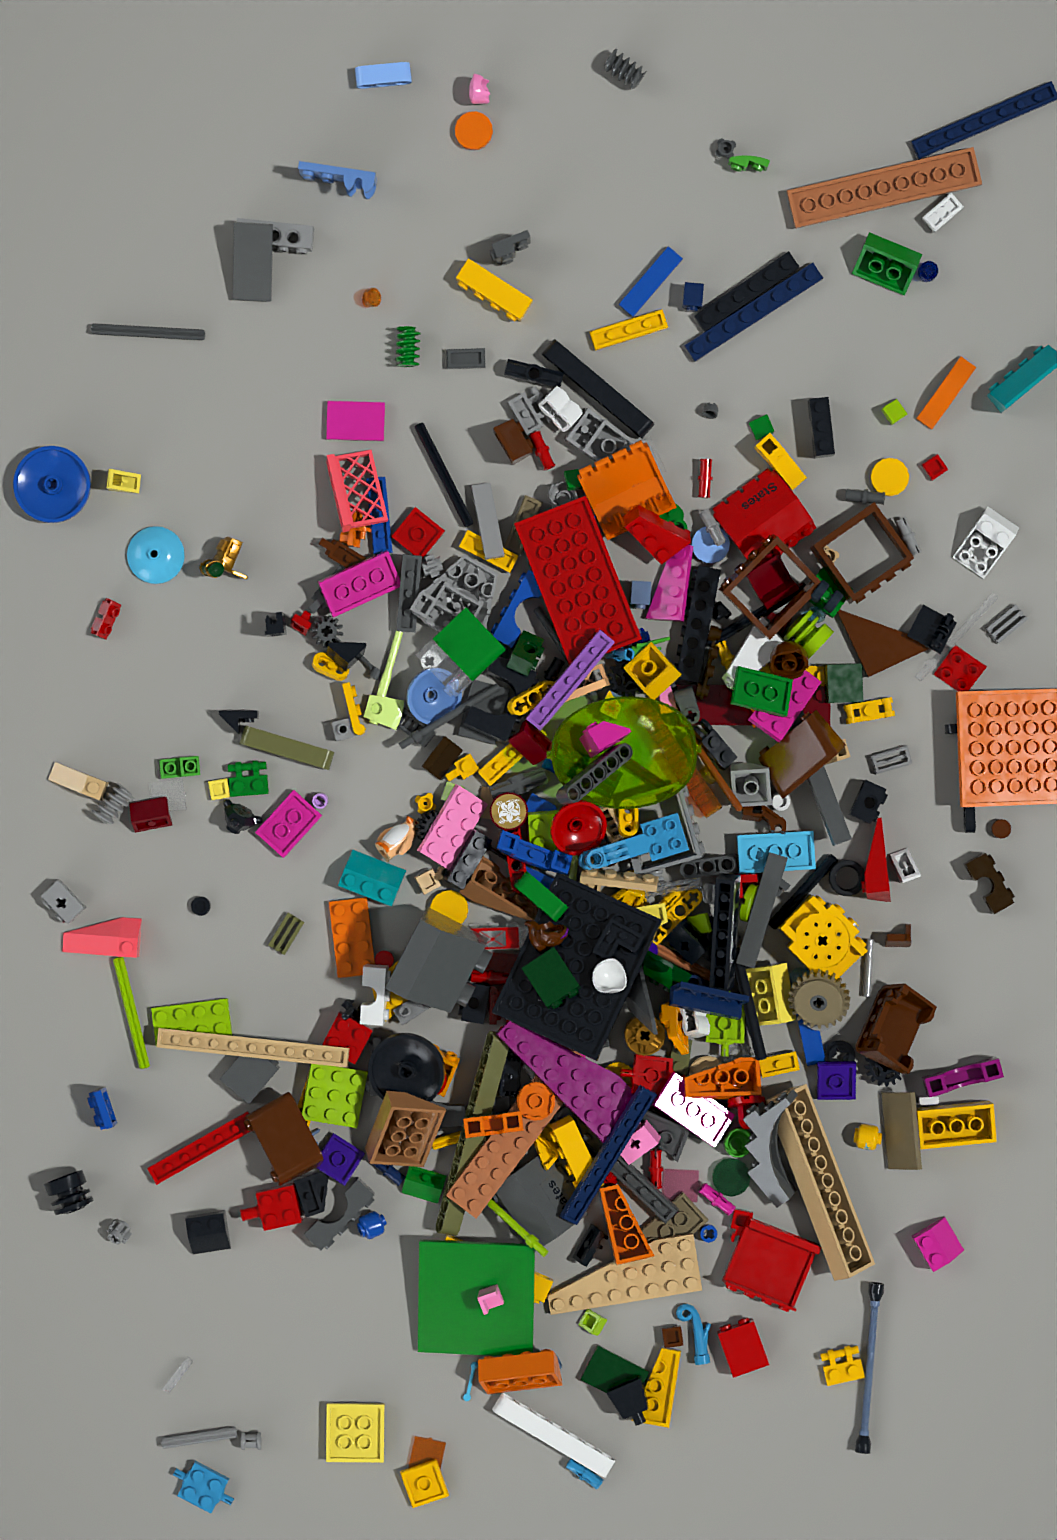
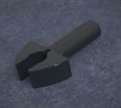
[341,999,361,1020]

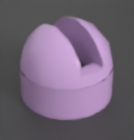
[312,793,328,809]

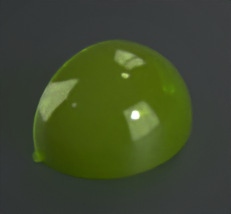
[547,697,701,809]

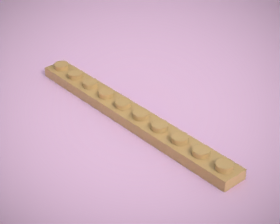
[156,1028,350,1068]

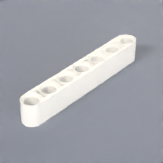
[492,1393,616,1478]

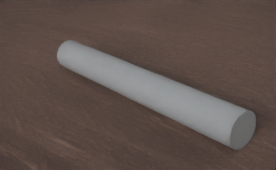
[863,939,874,997]

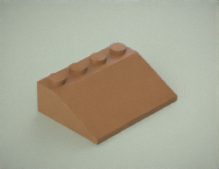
[365,1091,446,1167]

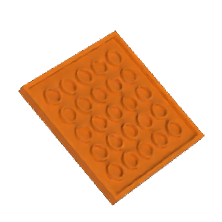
[956,689,1057,807]

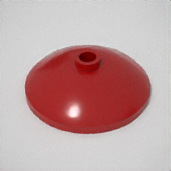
[550,800,607,855]

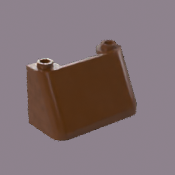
[758,710,846,799]
[855,983,937,1074]
[243,1092,324,1186]

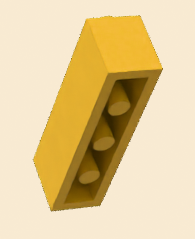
[456,258,533,322]
[549,1115,604,1189]

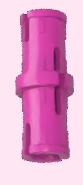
[698,1183,736,1216]

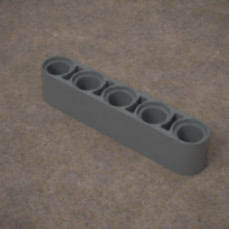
[556,743,633,805]

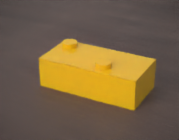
[917,1101,997,1149]

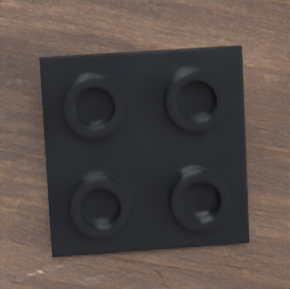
[907,604,957,654]

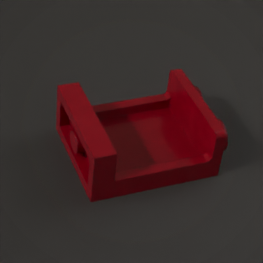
[746,548,799,610]

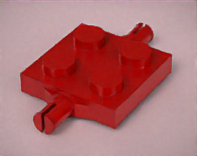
[620,1054,685,1096]

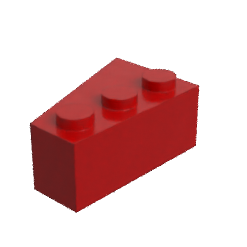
[624,505,691,565]

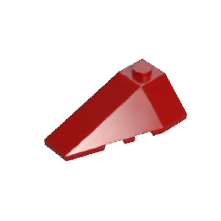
[861,817,891,902]

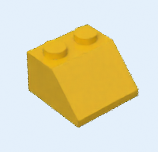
[623,642,682,701]

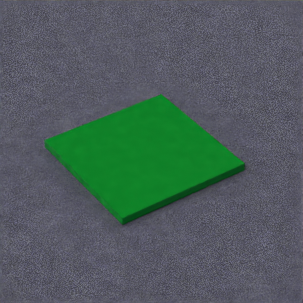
[418,1239,535,1356]

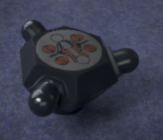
[223,799,262,834]

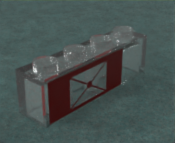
[468,922,529,950]

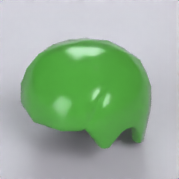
[724,1128,751,1158]

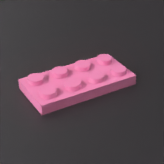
[417,784,488,870]

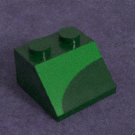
[643,951,692,993]

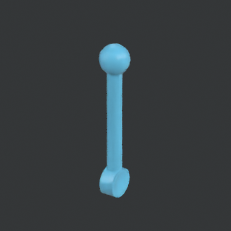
[463,1362,478,1401]

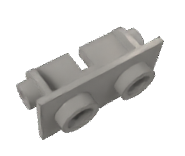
[393,1000,431,1026]

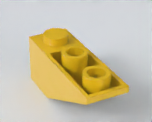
[754,433,807,491]

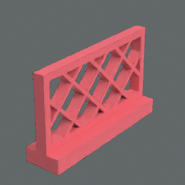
[326,450,388,533]

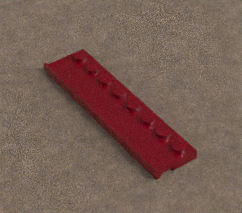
[677,685,831,726]

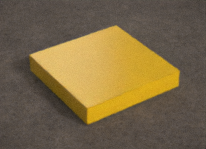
[400,1459,449,1508]

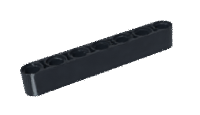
[542,339,655,439]

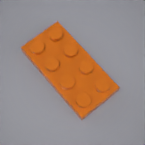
[329,897,375,978]

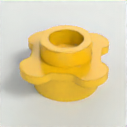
[415,793,436,814]

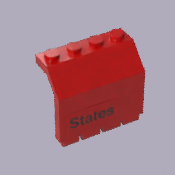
[712,468,816,560]

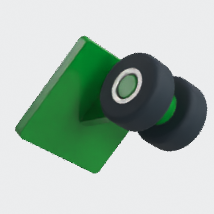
[809,567,853,618]

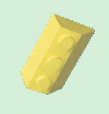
[746,963,796,1026]

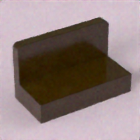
[422,736,463,780]

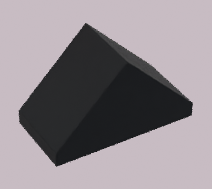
[326,642,366,671]

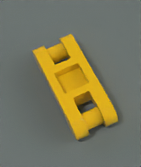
[843,697,895,724]

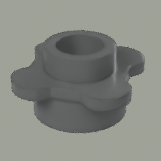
[715,138,736,159]

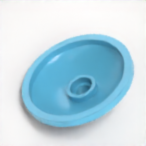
[127,526,185,584]

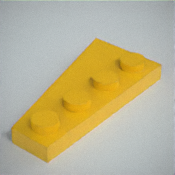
[631,1347,681,1428]

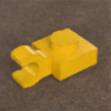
[445,754,480,782]

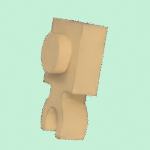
[414,866,445,895]

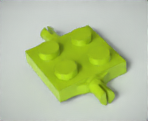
[706,991,745,1057]

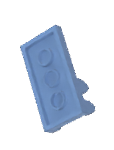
[298,161,377,199]

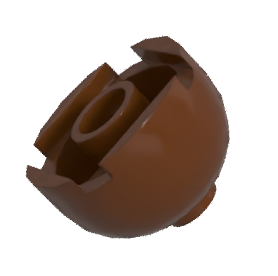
[770,641,809,679]

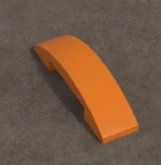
[916,356,976,430]

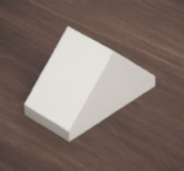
[890,848,921,883]

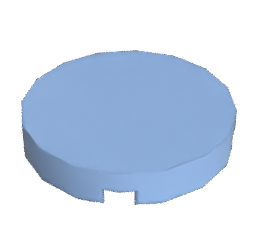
[691,526,730,564]

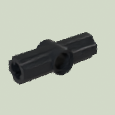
[504,359,564,388]

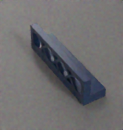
[669,982,750,1020]

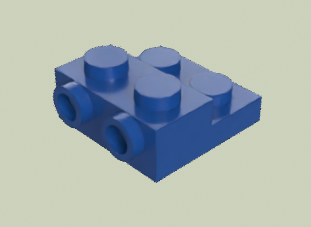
[87,1087,118,1130]

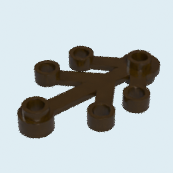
[695,625,722,700]

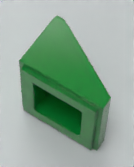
[749,414,775,440]

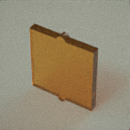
[408,1436,446,1469]

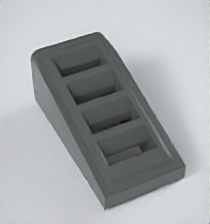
[398,708,436,747]

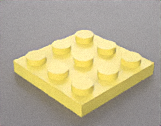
[326,1403,385,1463]

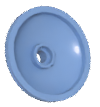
[407,668,462,725]

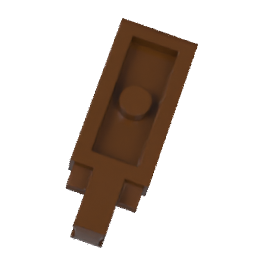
[319,537,367,568]

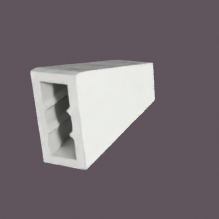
[722,616,784,690]

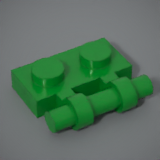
[228,760,269,797]

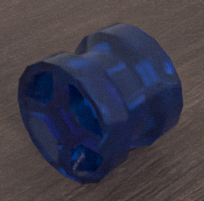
[918,261,938,282]

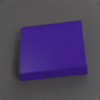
[817,1061,856,1100]
[317,1133,365,1186]

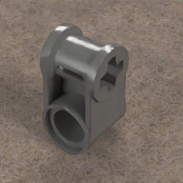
[674,686,700,725]

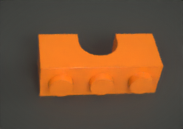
[463,1111,524,1139]

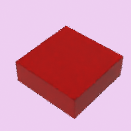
[921,454,948,481]

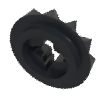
[824,1040,855,1062]

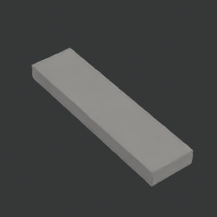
[471,483,504,560]

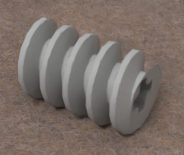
[92,783,134,824]

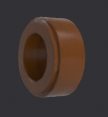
[991,819,1011,839]

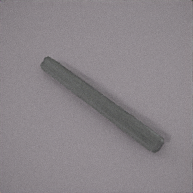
[91,323,205,340]

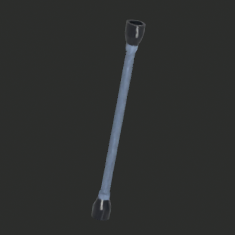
[855,1282,884,1454]

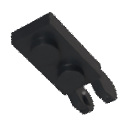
[692,719,738,770]

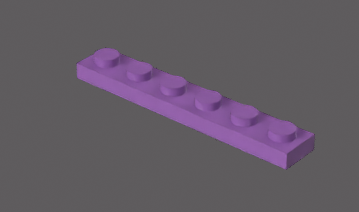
[526,629,615,731]

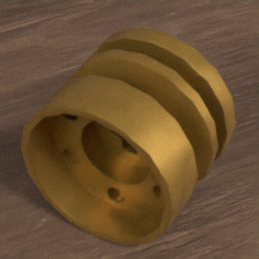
[624,1016,665,1056]

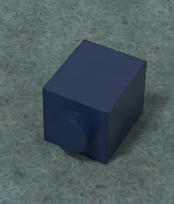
[682,282,704,312]

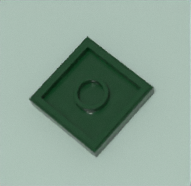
[824,664,864,703]

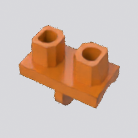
[339,511,372,548]

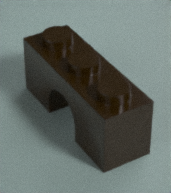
[964,853,1015,914]

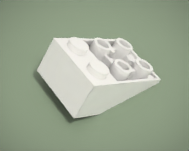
[952,506,1019,579]

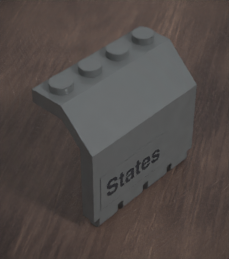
[492,1155,590,1251]

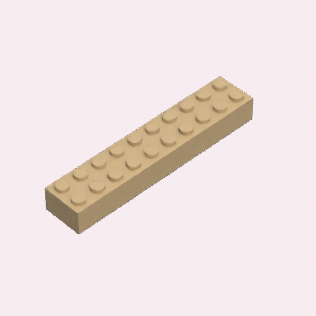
[765,1084,875,1281]

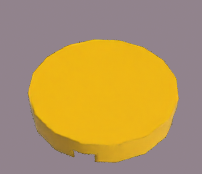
[870,458,909,497]
[430,890,469,924]

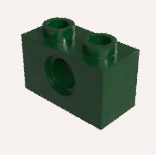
[507,630,545,676]

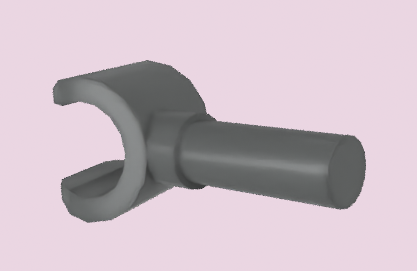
[360,656,382,680]

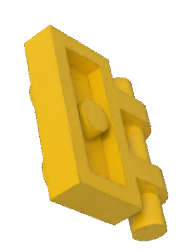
[820,1345,865,1386]

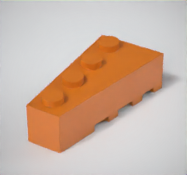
[599,1185,654,1266]

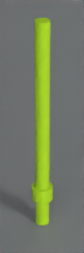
[487,1199,548,1257]

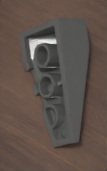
[625,966,658,1035]

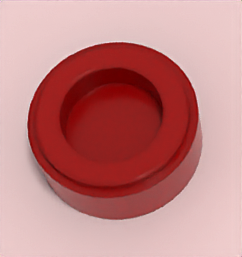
[375,950,394,968]

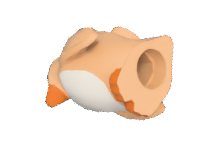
[375,816,419,862]

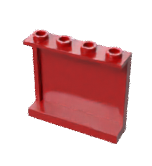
[722,1216,822,1312]

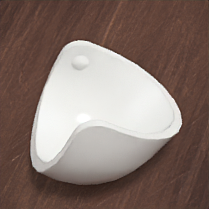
[592,958,627,993]

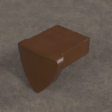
[885,924,911,947]

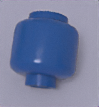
[357,1211,387,1240]

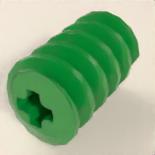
[396,326,421,367]

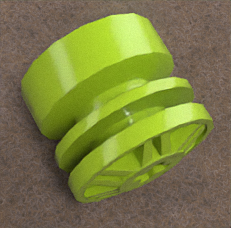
[783,609,834,659]

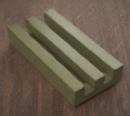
[268,912,305,955]

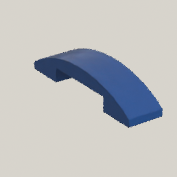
[496,830,573,875]
[796,1014,826,1066]

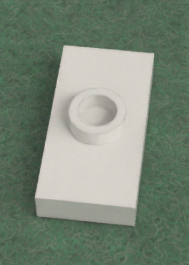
[922,193,964,233]

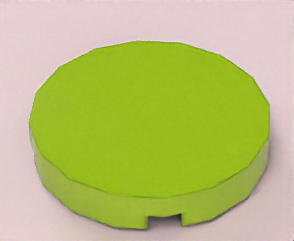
[739,884,759,923]

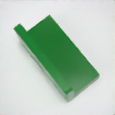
[402,1166,446,1203]

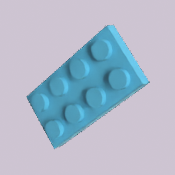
[736,831,816,874]

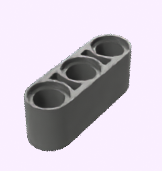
[680,855,737,878]

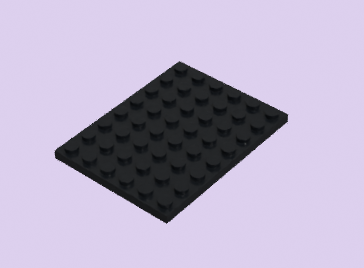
[492,873,662,1061]

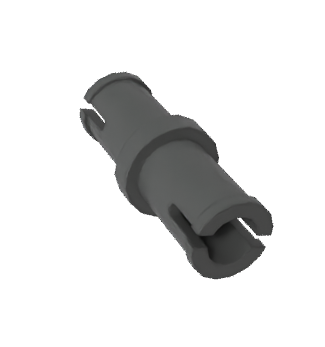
[845,489,885,505]

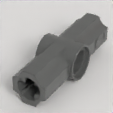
[489,767,549,800]

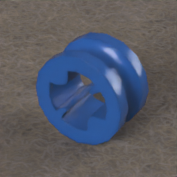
[700,1224,717,1243]

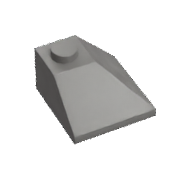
[731,762,772,807]

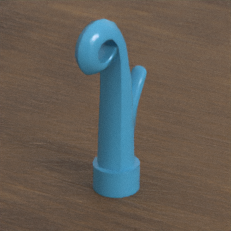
[676,1304,711,1365]

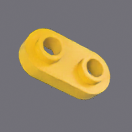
[312,652,349,681]
[618,800,639,838]

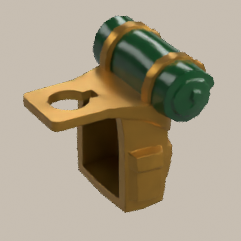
[199,536,248,579]

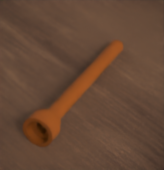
[683,733,743,812]

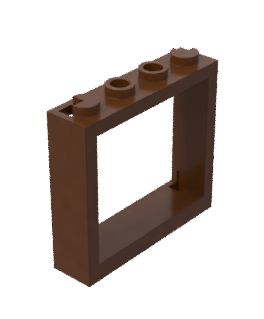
[810,502,914,604]
[718,534,821,640]

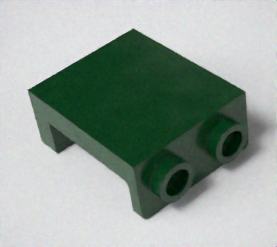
[522,947,581,1009]

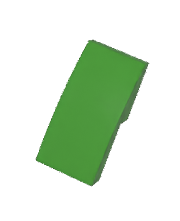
[728,155,770,172]
[159,756,200,779]

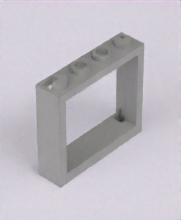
[614,782,705,874]

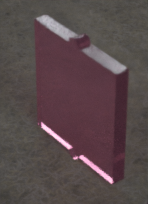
[663,1169,700,1202]

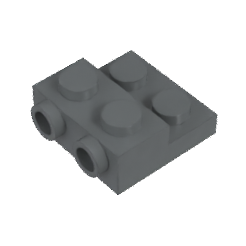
[490,230,531,265]

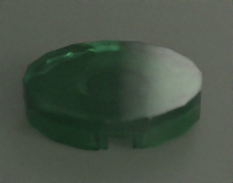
[712,1158,751,1197]

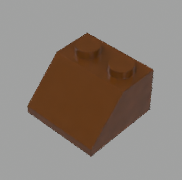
[493,419,534,465]

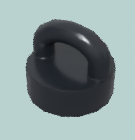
[712,601,732,620]

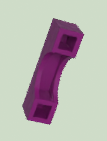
[922,1057,1004,1097]

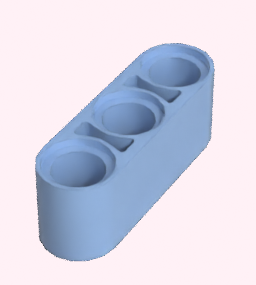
[355,62,412,89]

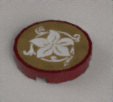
[490,792,528,831]

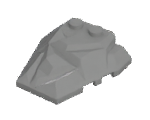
[410,555,498,632]

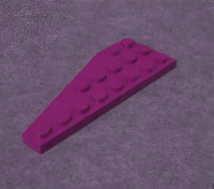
[496,1021,634,1143]

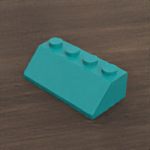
[987,345,1057,413]

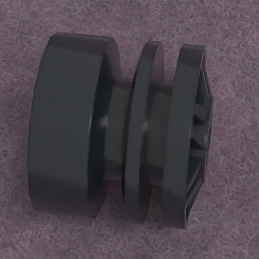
[44,1170,94,1215]

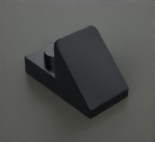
[219,710,259,734]

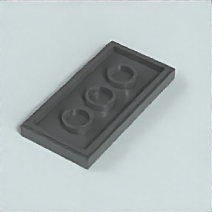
[233,222,273,301]

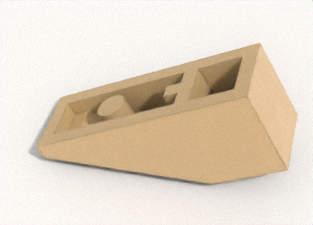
[48,762,109,800]

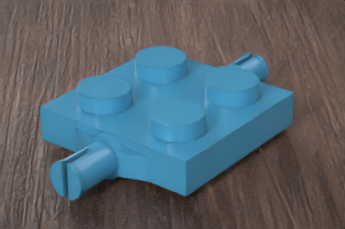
[173,1461,234,1513]

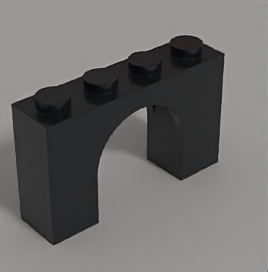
[463,656,539,744]

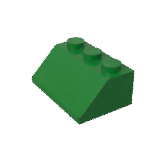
[852,232,922,296]

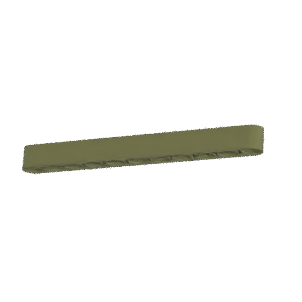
[436,1031,509,1236]

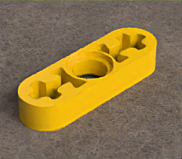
[507,680,555,716]

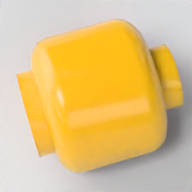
[854,1124,882,1150]

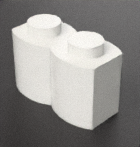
[538,386,583,432]
[680,1008,710,1038]

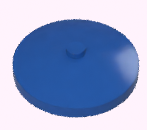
[13,446,91,523]

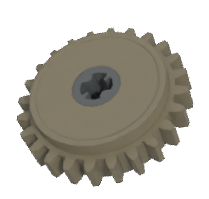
[788,969,850,1029]

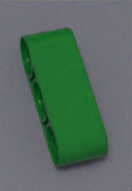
[514,871,568,922]

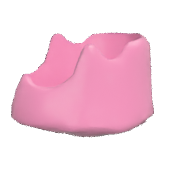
[469,74,490,104]

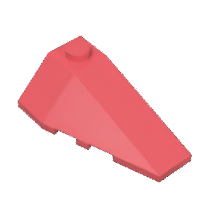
[62,917,142,958]

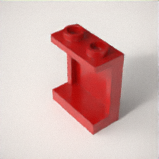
[717,1317,769,1378]

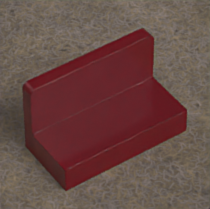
[508,720,554,765]
[129,797,173,833]

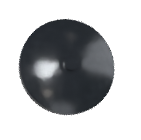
[368,1033,445,1102]

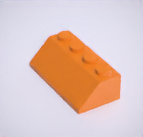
[478,1349,563,1394]

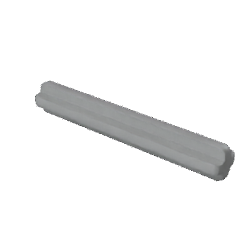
[161,1427,237,1449]

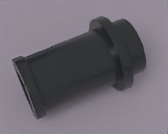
[543,657,565,681]

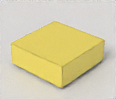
[208,778,230,800]

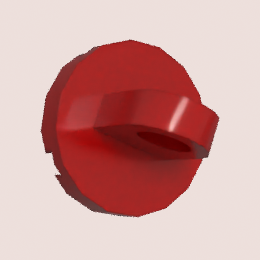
[727,1095,766,1130]

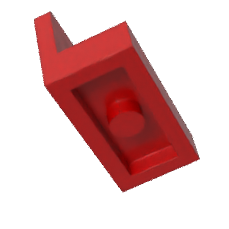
[735,873,758,898]

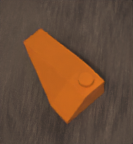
[684,1057,762,1100]

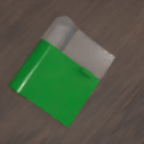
[416,607,506,697]

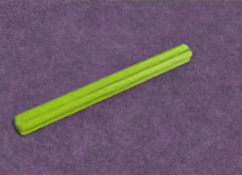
[113,957,150,1069]

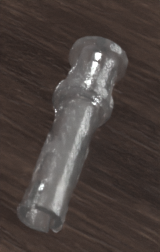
[645,877,702,899]

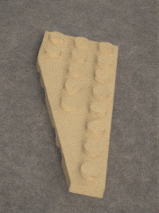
[547,1233,702,1315]

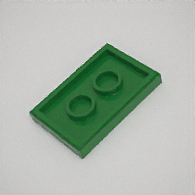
[730,666,793,717]

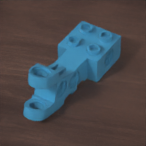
[578,812,689,870]

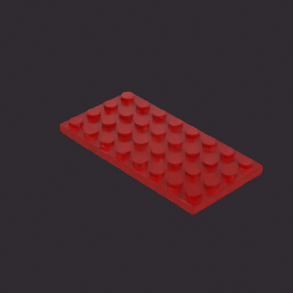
[514,496,642,665]

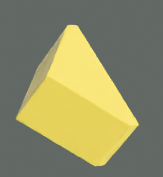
[106,469,141,493]

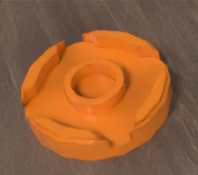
[455,111,493,150]
[516,1082,555,1121]

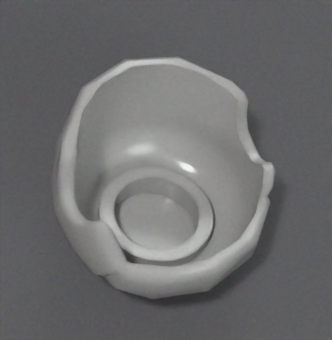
[548,481,578,508]

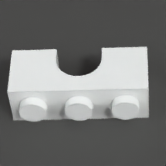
[360,964,391,1026]

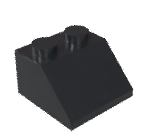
[185,1210,231,1254]

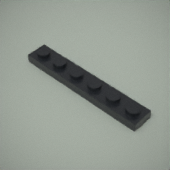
[694,251,799,332]

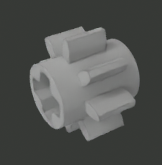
[421,554,444,578]
[107,1220,132,1244]

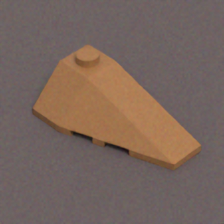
[459,856,538,921]

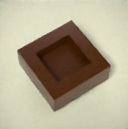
[662,1325,684,1348]

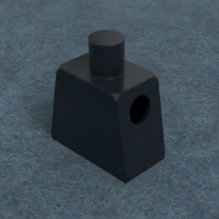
[607,1375,649,1426]

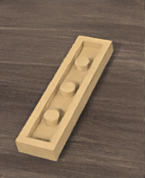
[580,868,659,892]

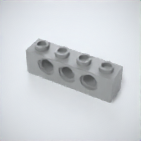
[237,218,314,254]

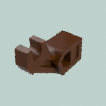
[742,805,786,834]

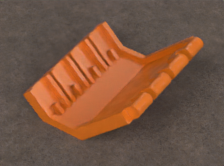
[577,440,677,541]

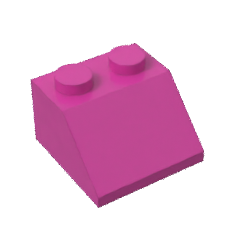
[579,721,632,758]
[912,1217,964,1272]

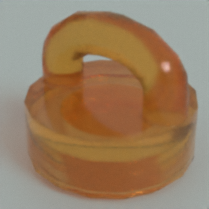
[362,288,381,307]

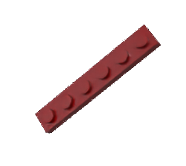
[147,1111,251,1185]

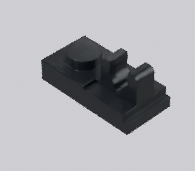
[573,1224,608,1267]

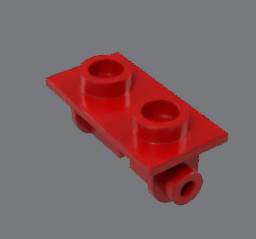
[90,598,121,639]

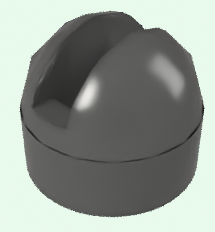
[702,402,718,419]

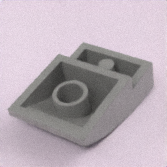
[564,408,635,462]

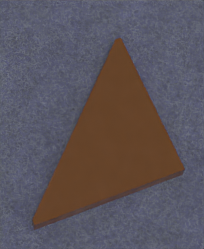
[837,609,929,677]

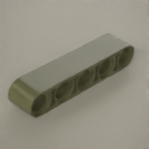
[239,725,335,770]

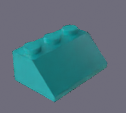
[338,850,406,907]

